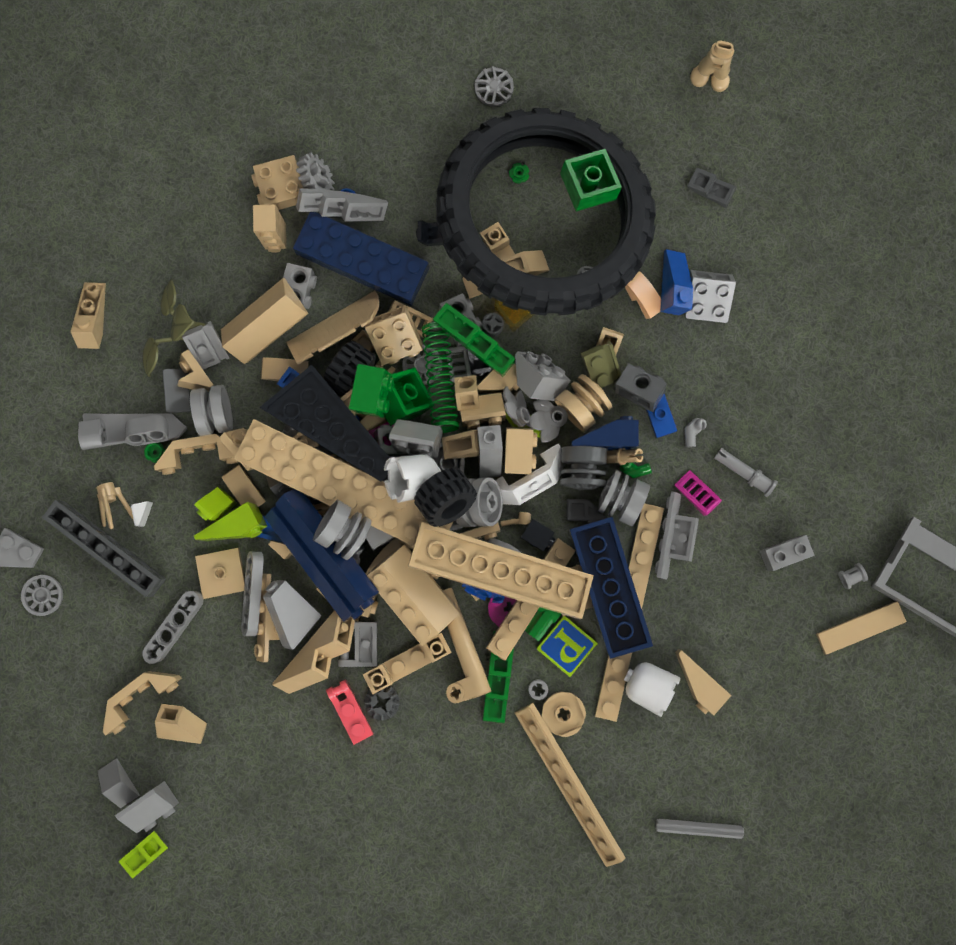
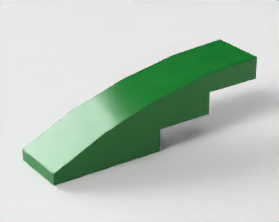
[433,303,516,377]
[483,631,514,724]

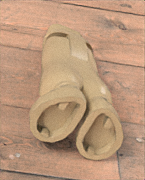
[690,41,734,92]

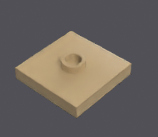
[195,548,245,599]

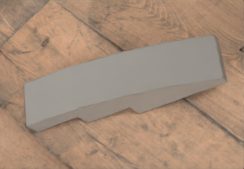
[296,188,388,221]

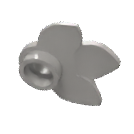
[503,386,530,427]
[526,400,568,442]

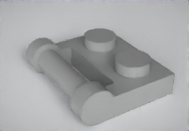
[338,622,377,667]

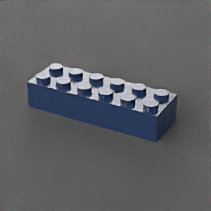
[293,212,429,306]
[570,517,653,659]

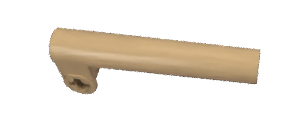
[443,588,491,703]

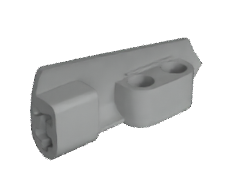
[78,413,187,450]

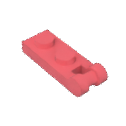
[326,679,374,745]

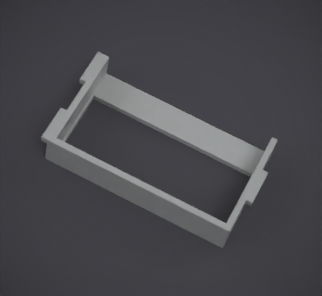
[871,517,956,637]

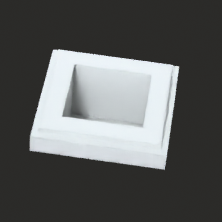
[131,501,153,527]

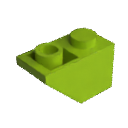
[194,487,237,522]

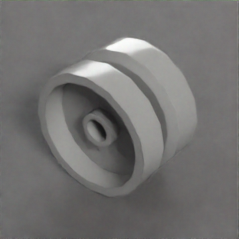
[190,385,233,436]
[456,478,503,527]

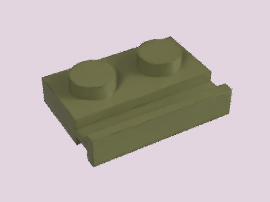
[581,341,622,388]

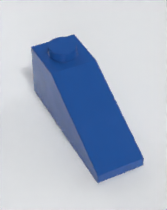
[660,249,693,315]

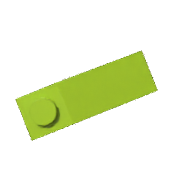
[194,502,268,541]

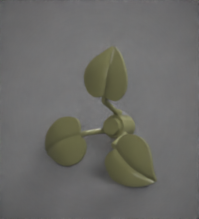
[143,279,205,377]

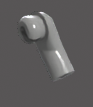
[684,418,707,447]

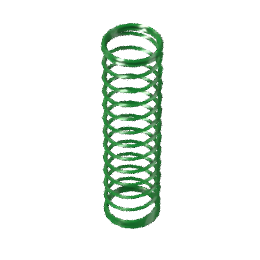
[421,322,459,433]

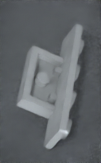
[655,491,699,580]

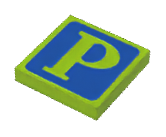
[536,616,598,677]

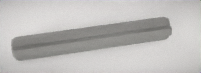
[655,819,744,839]

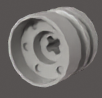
[597,470,650,526]
[313,499,372,560]

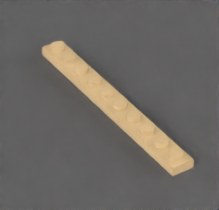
[595,503,664,722]

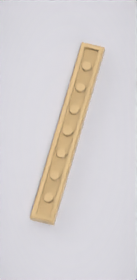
[515,703,626,867]

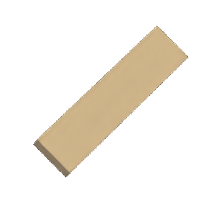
[816,601,907,655]

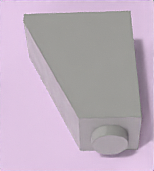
[263,580,321,650]

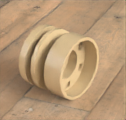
[554,374,612,433]

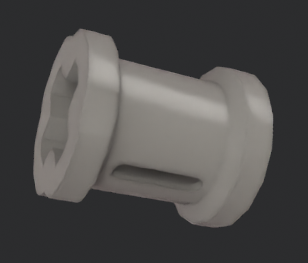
[838,563,868,590]

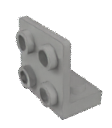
[685,270,736,323]

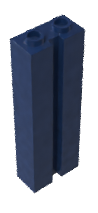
[265,489,379,622]

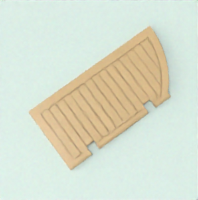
[286,291,379,365]

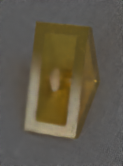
[494,300,536,332]

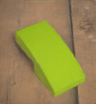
[118,831,168,879]

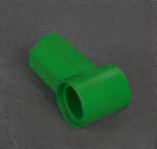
[525,607,561,641]

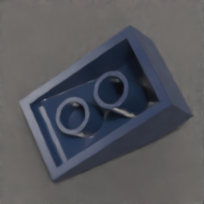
[569,416,639,451]

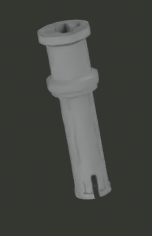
[714,447,778,497]

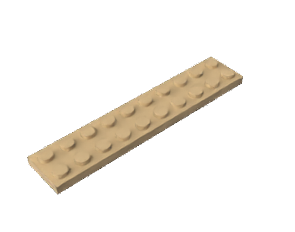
[234,419,454,546]

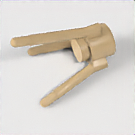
[96,482,134,529]

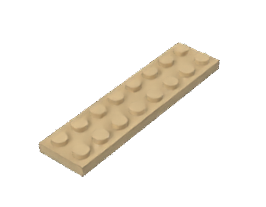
[408,522,594,619]

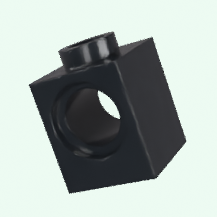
[521,519,556,552]

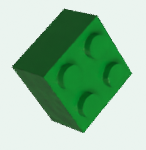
[560,149,622,211]
[349,364,394,418]
[384,368,435,426]

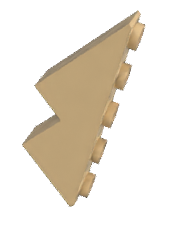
[272,610,355,694]

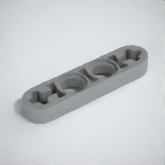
[241,551,264,636]
[143,591,203,664]

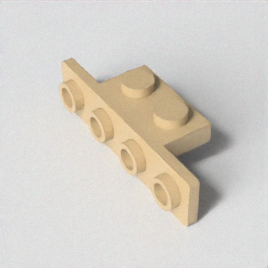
[254,574,280,662]

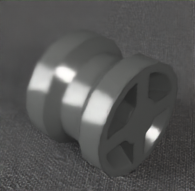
[482,313,504,337]

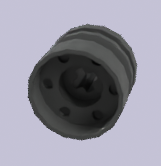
[560,446,607,490]

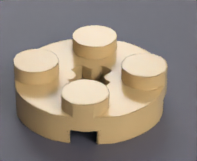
[541,691,586,737]

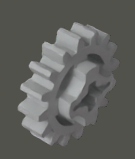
[296,152,335,190]

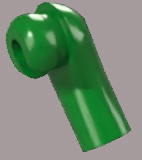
[620,462,652,479]

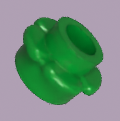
[509,163,529,184]
[144,442,165,463]

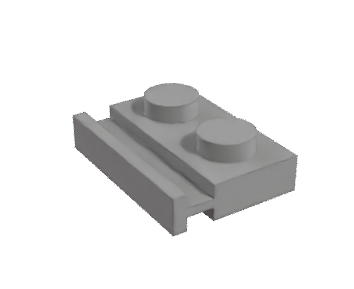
[182,321,230,369]

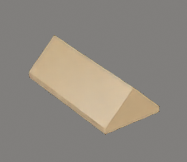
[221,278,309,364]

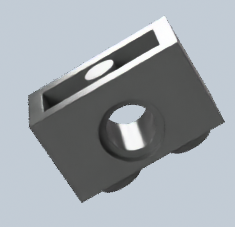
[615,363,667,412]

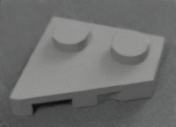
[0,528,44,568]

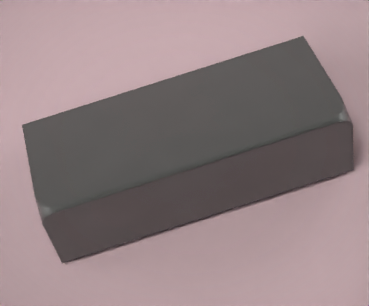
[163,369,191,414]

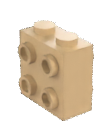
[251,155,305,210]
[365,305,423,366]

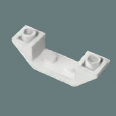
[495,444,565,505]

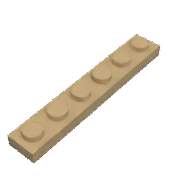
[486,538,576,660]

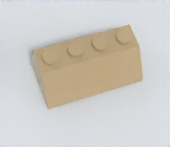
[367,544,460,646]

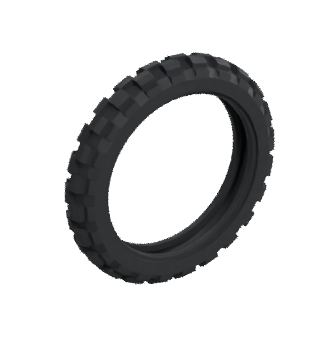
[436,108,656,316]

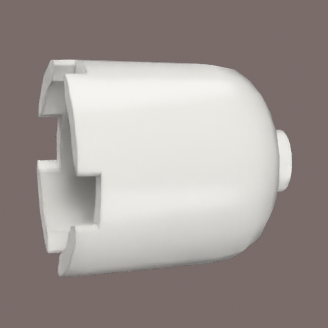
[384,455,441,503]
[624,662,681,717]

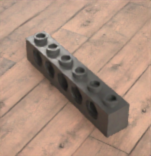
[42,500,166,597]

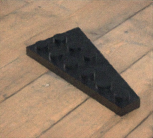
[259,365,390,482]

